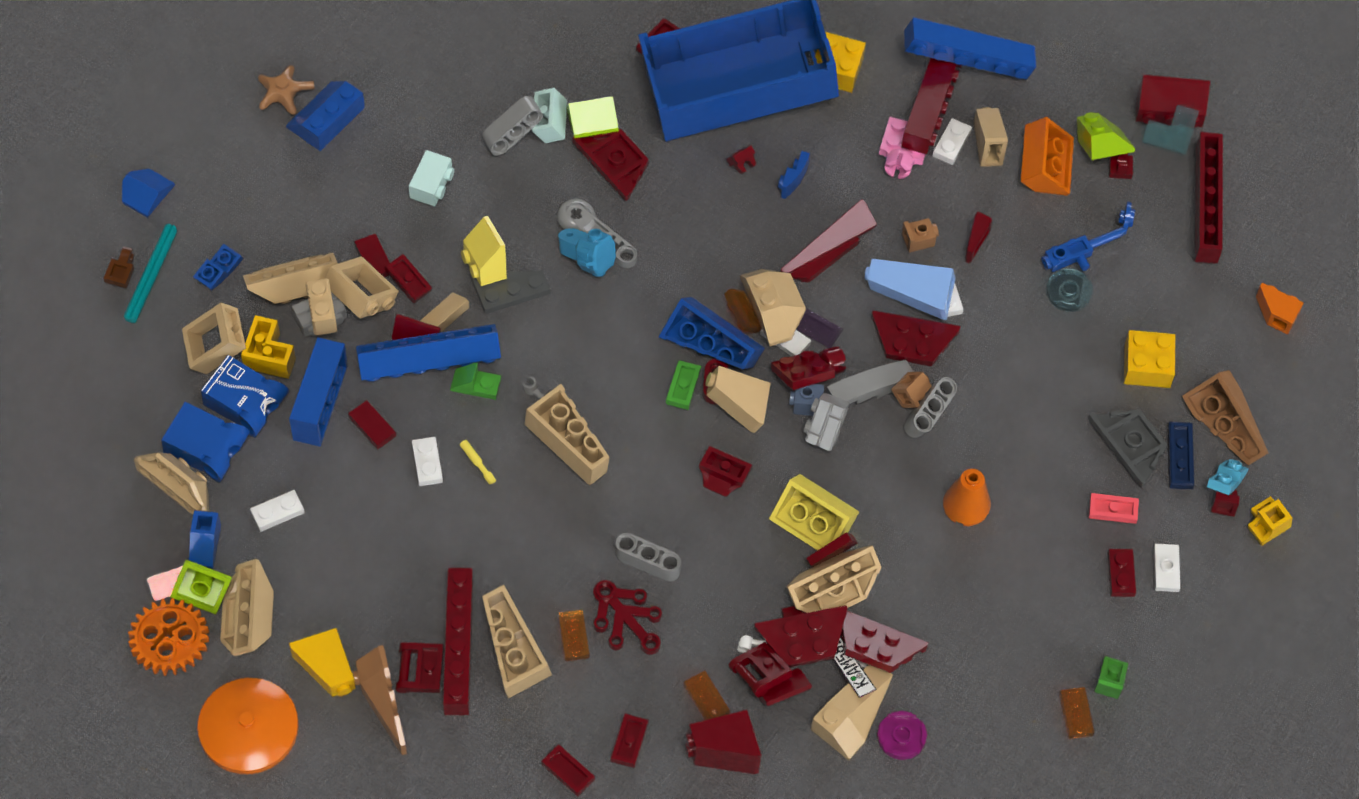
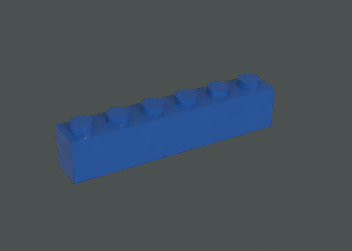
[904,17,1036,80]
[356,324,501,381]

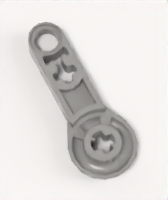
[557,198,637,268]

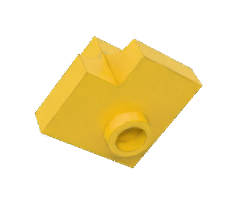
[1248,496,1293,546]

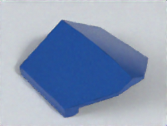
[122,169,175,218]

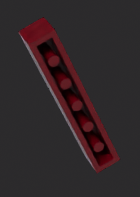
[901,58,963,154]
[1195,132,1223,264]
[443,567,473,715]

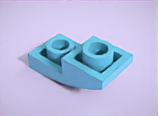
[1207,459,1248,495]

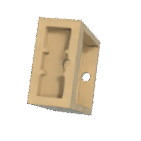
[325,256,399,319]
[182,303,246,374]

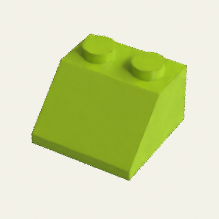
[1077,112,1135,160]

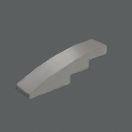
[826,360,914,404]

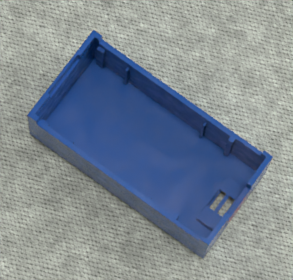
[638,0,839,141]

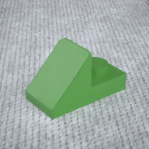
[450,363,502,400]
[1095,656,1128,699]

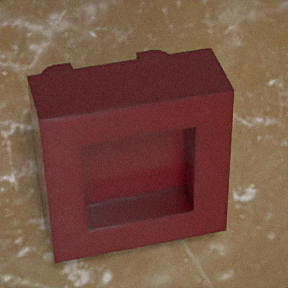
[726,145,756,173]
[1109,153,1133,179]
[1211,490,1240,517]

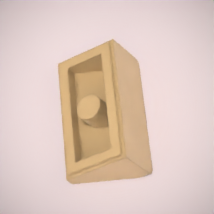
[420,292,469,332]

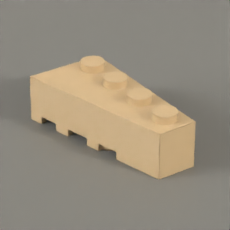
[525,384,609,486]
[482,585,552,698]

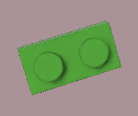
[666,360,701,410]

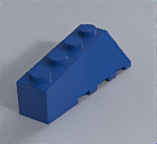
[659,297,765,370]

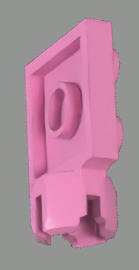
[879,117,926,179]

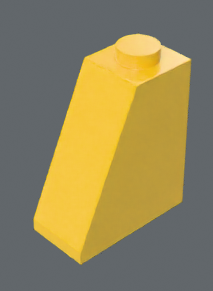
[289,628,356,697]

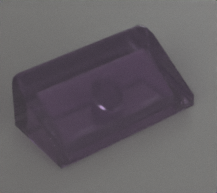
[797,307,844,348]

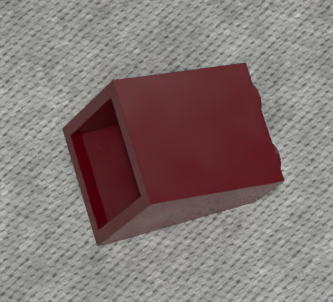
[685,710,761,774]

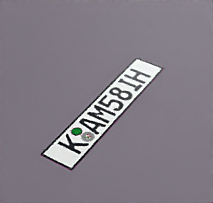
[833,636,877,698]

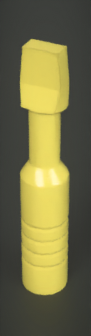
[460,440,496,484]

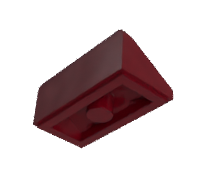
[392,314,441,340]
[759,668,812,706]

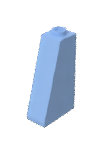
[865,259,955,320]

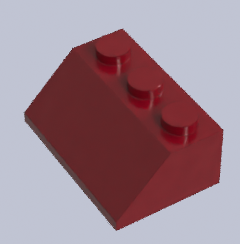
[1136,75,1210,128]

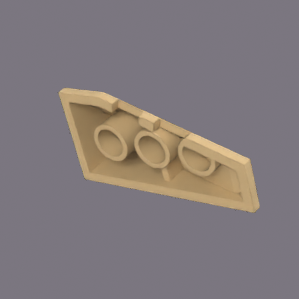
[811,665,893,760]

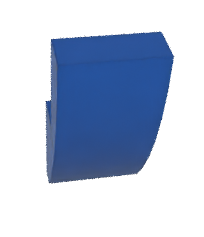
[778,151,810,199]
[193,244,243,290]

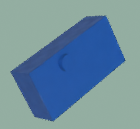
[289,337,348,447]

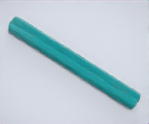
[124,223,177,323]

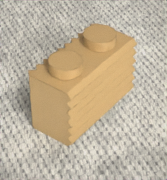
[306,279,337,336]

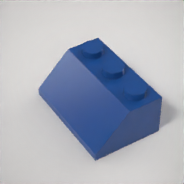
[286,81,365,151]

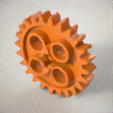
[128,598,209,676]

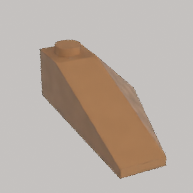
[1182,370,1269,465]
[352,645,407,755]

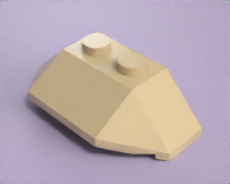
[243,253,338,304]
[740,269,806,346]
[134,453,209,515]
[786,545,882,613]
[220,559,274,656]

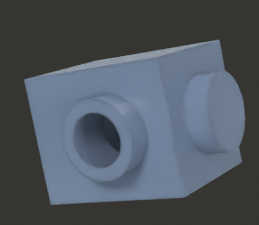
[789,384,824,416]

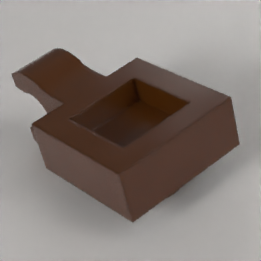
[103,246,135,288]

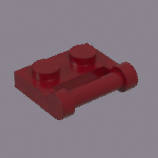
[395,642,444,693]
[729,642,793,697]

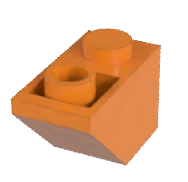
[1256,282,1304,335]

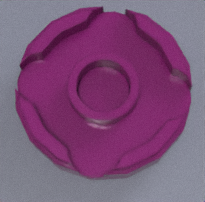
[877,711,927,760]

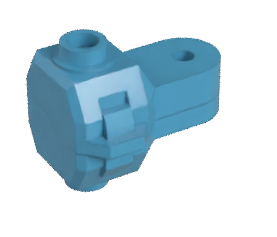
[558,228,616,277]

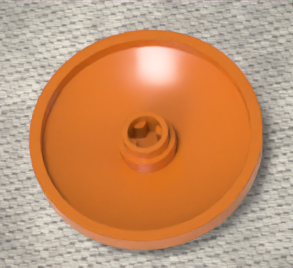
[198,678,299,774]

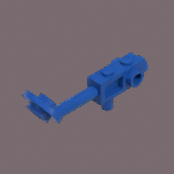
[1041,201,1135,272]

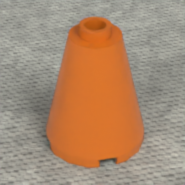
[943,469,991,526]

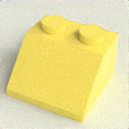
[461,216,507,286]

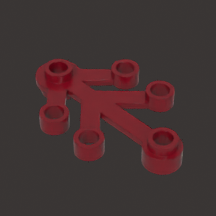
[593,580,662,655]

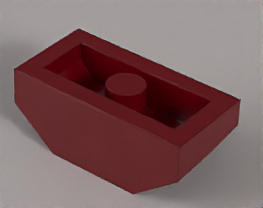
[699,446,752,497]

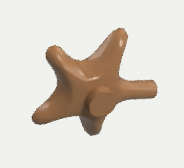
[258,65,315,115]

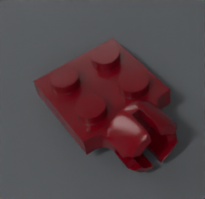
[771,346,846,390]

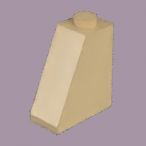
[974,107,1008,167]
[706,366,771,433]

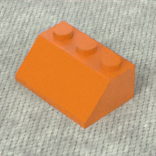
[1021,117,1074,195]

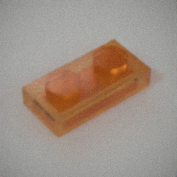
[724,289,762,333]
[558,610,590,661]
[684,671,730,720]
[1060,687,1095,739]

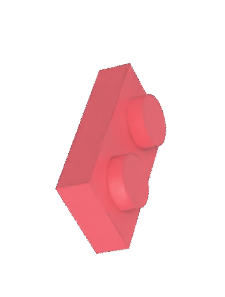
[1089,493,1139,524]

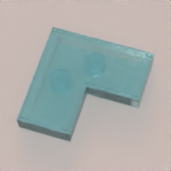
[1142,104,1199,154]

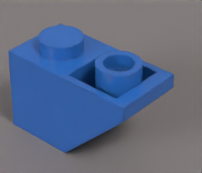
[189,510,221,569]

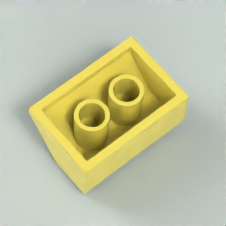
[769,474,859,550]

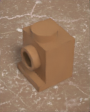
[902,218,939,253]
[891,372,932,408]

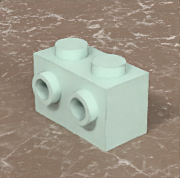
[532,88,567,144]
[409,150,454,206]

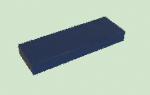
[1168,422,1194,490]

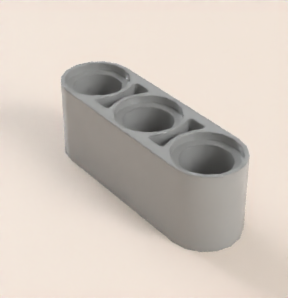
[482,96,543,155]
[904,377,957,438]
[615,533,681,582]

